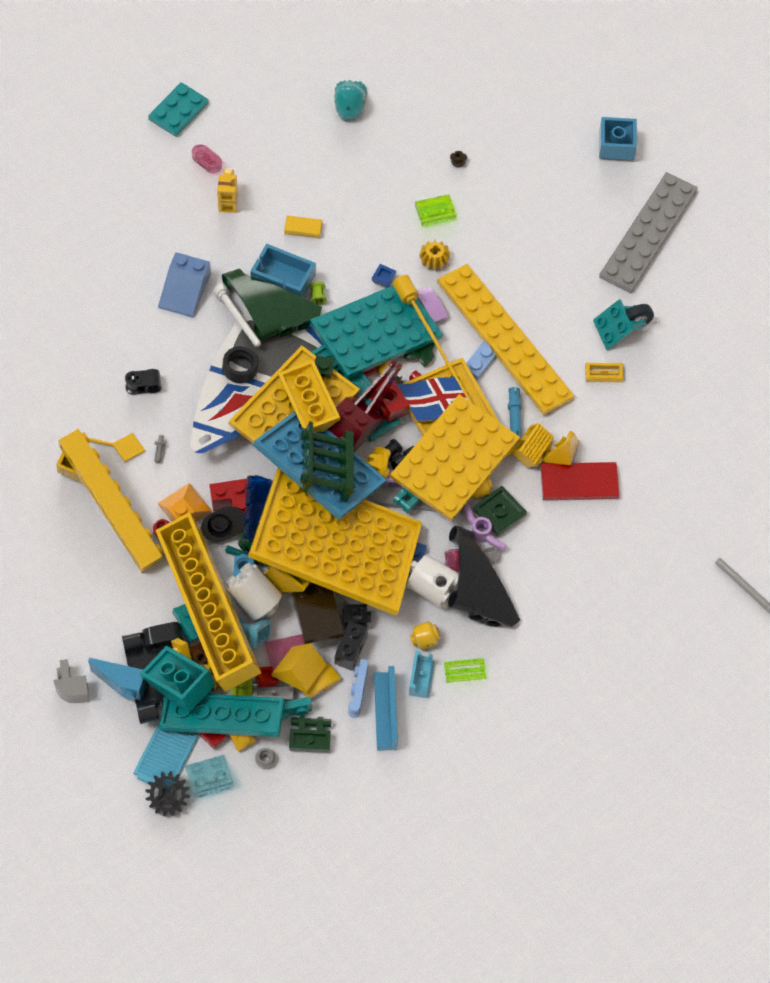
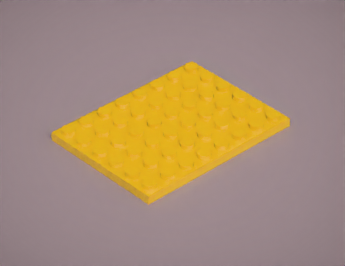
[248,467,422,616]

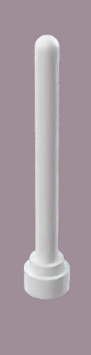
[213,284,261,347]

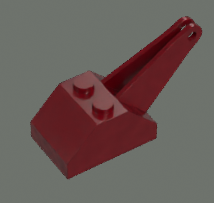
[328,359,402,452]

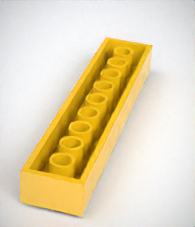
[155,512,261,692]

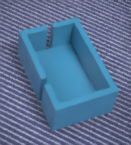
[250,243,316,298]

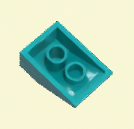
[140,646,216,713]

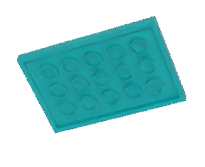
[310,285,443,379]

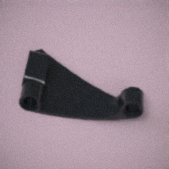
[448,525,520,627]
[122,622,191,724]

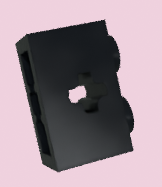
[335,621,368,671]

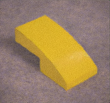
[302,663,341,699]

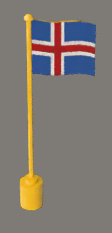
[392,275,473,422]

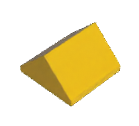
[272,643,327,693]

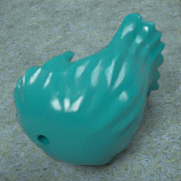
[334,80,367,120]

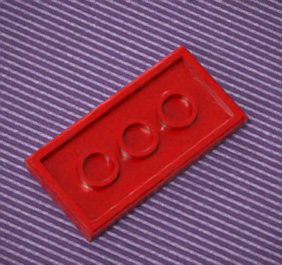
[540,462,619,500]

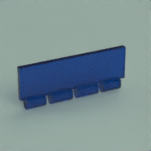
[243,475,273,543]

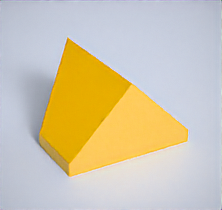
[543,431,579,465]

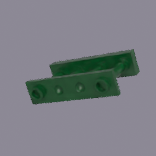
[300,421,354,502]

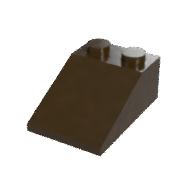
[292,584,344,644]

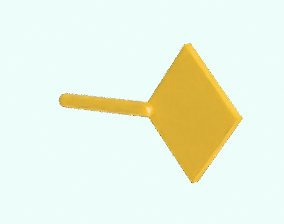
[89,433,145,462]

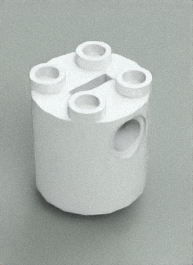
[407,554,459,608]
[225,563,282,620]

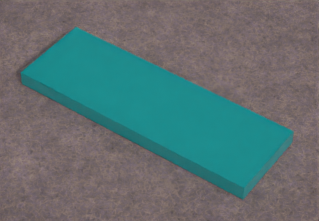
[159,694,285,737]

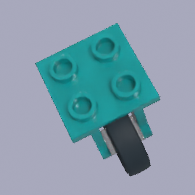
[593,299,654,350]

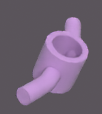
[463,505,506,551]

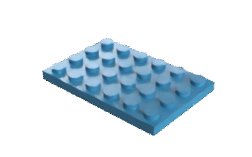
[253,411,387,520]

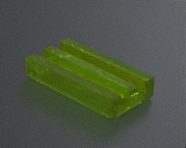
[444,658,486,683]

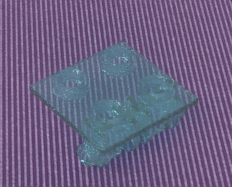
[185,755,234,798]

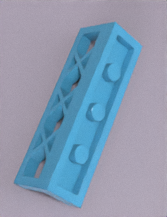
[374,666,398,751]

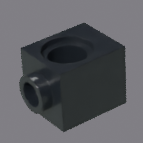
[343,604,371,630]

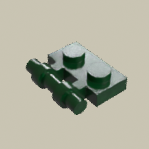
[289,716,332,753]

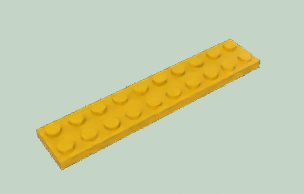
[437,264,574,416]

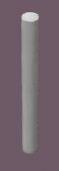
[715,558,770,613]

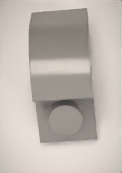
[53,659,89,703]

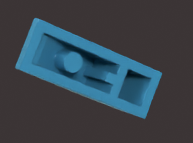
[88,658,148,701]

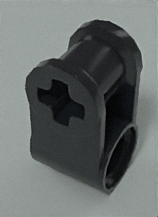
[125,369,162,395]

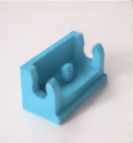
[409,650,434,698]

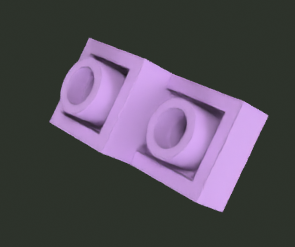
[417,286,448,323]

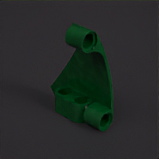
[222,268,322,341]

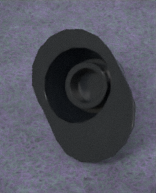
[201,506,246,542]

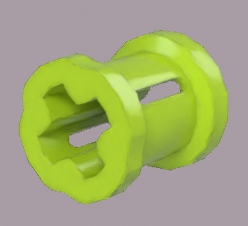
[309,281,327,305]

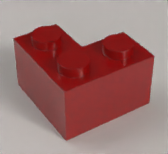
[209,478,254,524]

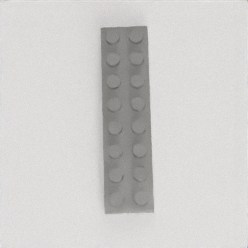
[599,172,698,294]

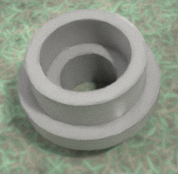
[255,748,276,768]

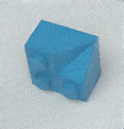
[599,117,637,160]

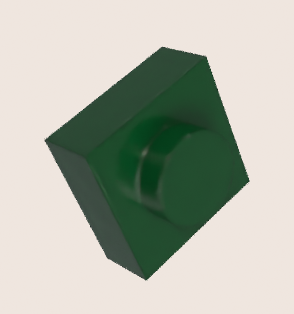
[315,355,335,379]

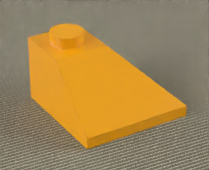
[158,483,211,522]

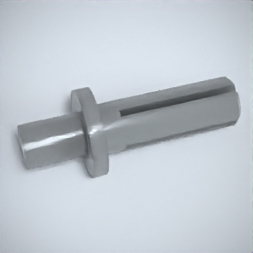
[154,435,166,463]

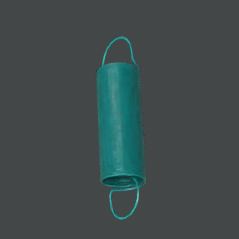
[220,545,246,556]

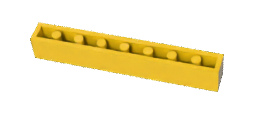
[58,428,163,573]

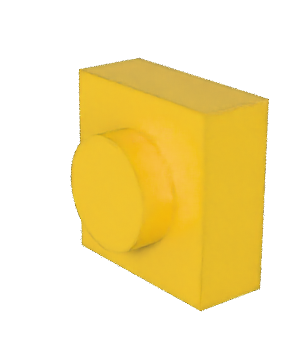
[171,638,192,660]
[229,734,256,751]

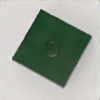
[473,486,527,536]

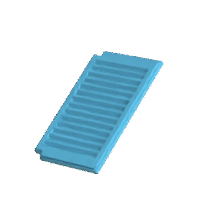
[133,721,200,793]

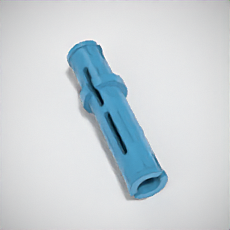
[507,387,522,442]

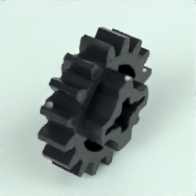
[145,771,190,816]

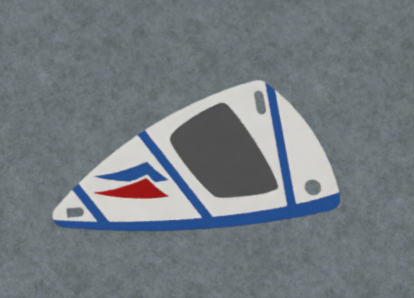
[190,307,330,453]

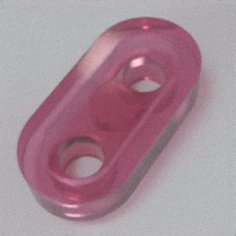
[192,144,222,173]

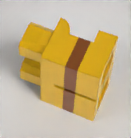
[217,169,238,213]

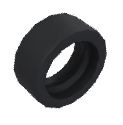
[222,346,259,383]

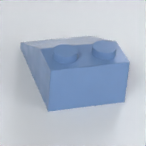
[158,252,211,318]

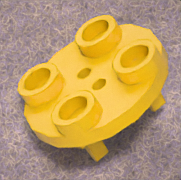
[363,446,390,479]

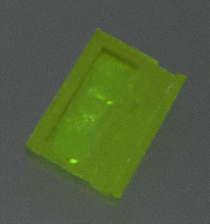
[415,194,457,226]

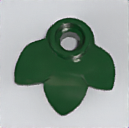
[404,342,435,367]

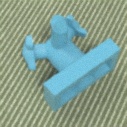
[239,617,271,648]

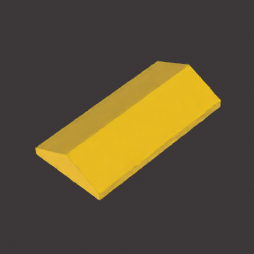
[278,360,340,432]

